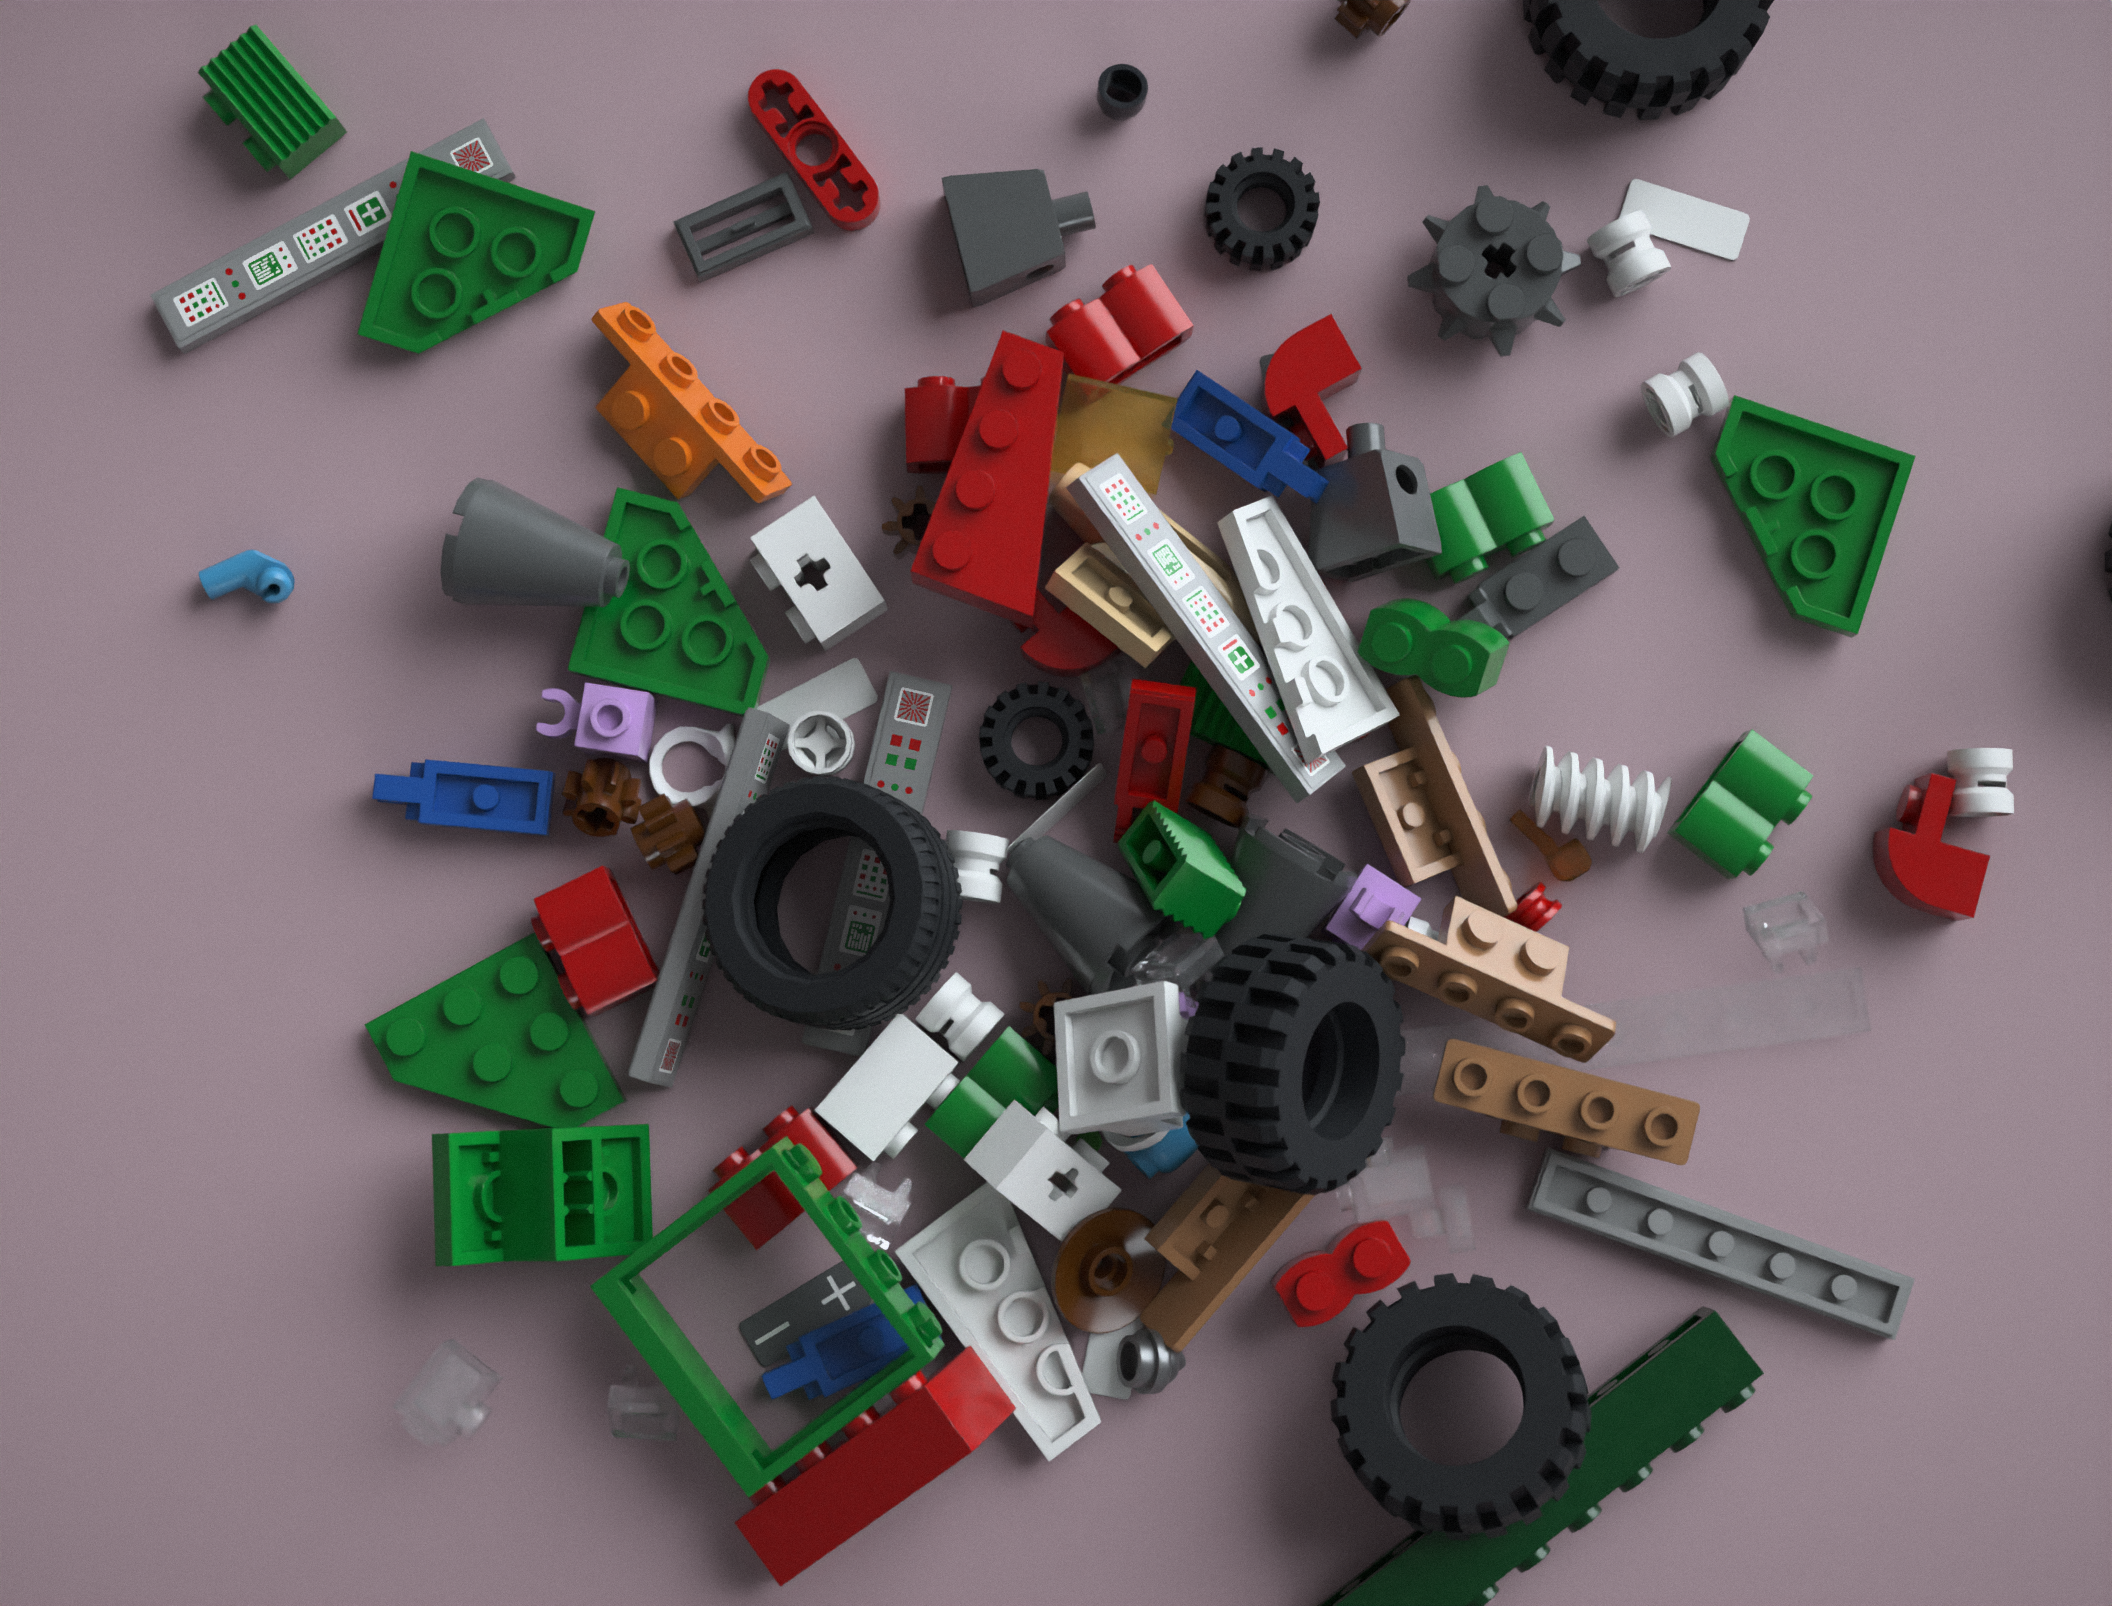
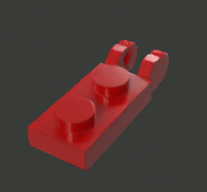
[1113,678,1196,843]

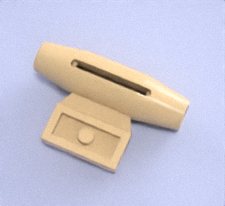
[1045,462,1261,668]

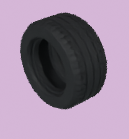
[702,777,963,1031]

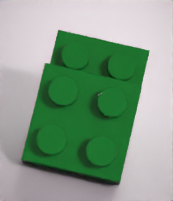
[432,1124,653,1266]

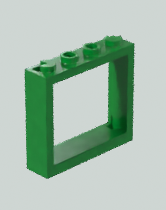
[590,1136,945,1498]

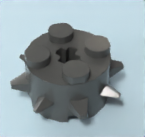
[1407,185,1581,357]

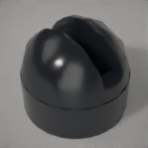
[1096,64,1148,121]

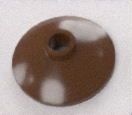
[1051,1207,1166,1334]

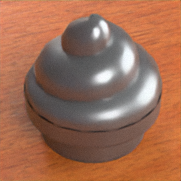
[1116,1329,1186,1394]

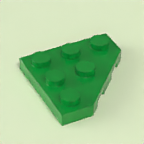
[357,151,596,354]
[1710,395,1916,638]
[567,487,771,717]
[364,932,627,1128]

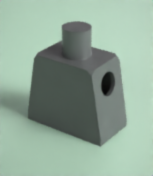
[941,169,1096,307]
[1308,423,1442,582]

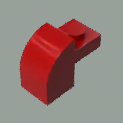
[1261,314,1362,469]
[1009,589,1122,677]
[1872,773,1990,921]

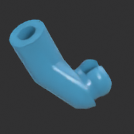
[198,549,295,604]

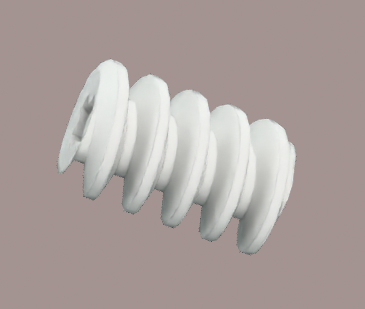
[1529,745,1672,853]

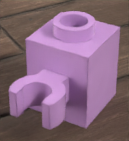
[536,682,658,763]
[1321,864,1421,950]

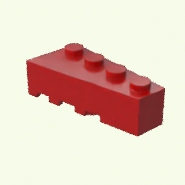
[910,330,1064,629]
[734,1345,1017,1587]

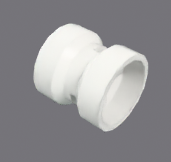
[1587,211,1672,297]
[1641,352,1729,438]
[787,710,856,777]
[1947,748,2014,817]
[945,830,1010,904]
[915,972,1005,1062]

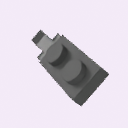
[1458,516,1619,640]

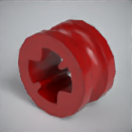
[1503,881,1562,932]

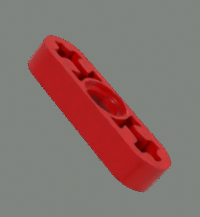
[748,69,880,231]

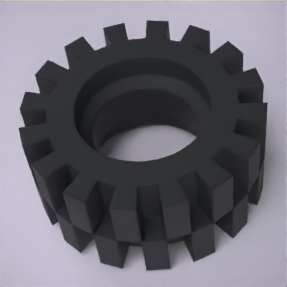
[1204,147,1320,271]
[979,681,1094,800]

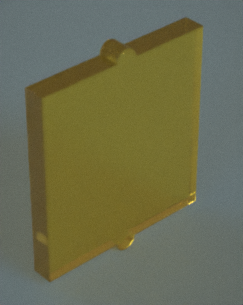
[1051,374,1178,495]

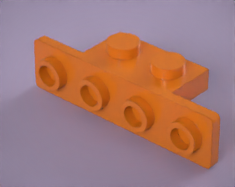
[591,302,792,503]

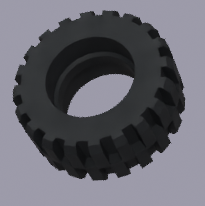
[1523,0,1774,120]
[1180,933,1405,1195]
[1330,1273,1591,1541]

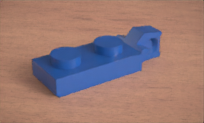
[1162,370,1329,504]
[372,759,556,837]
[761,1283,943,1400]

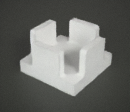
[1054,981,1189,1136]

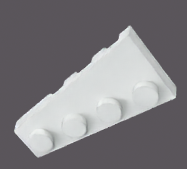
[1217,495,1400,764]
[894,1182,1101,1461]

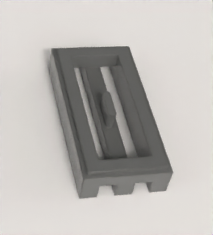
[673,172,814,283]

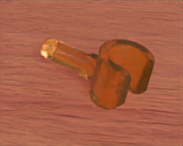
[1509,809,1592,882]

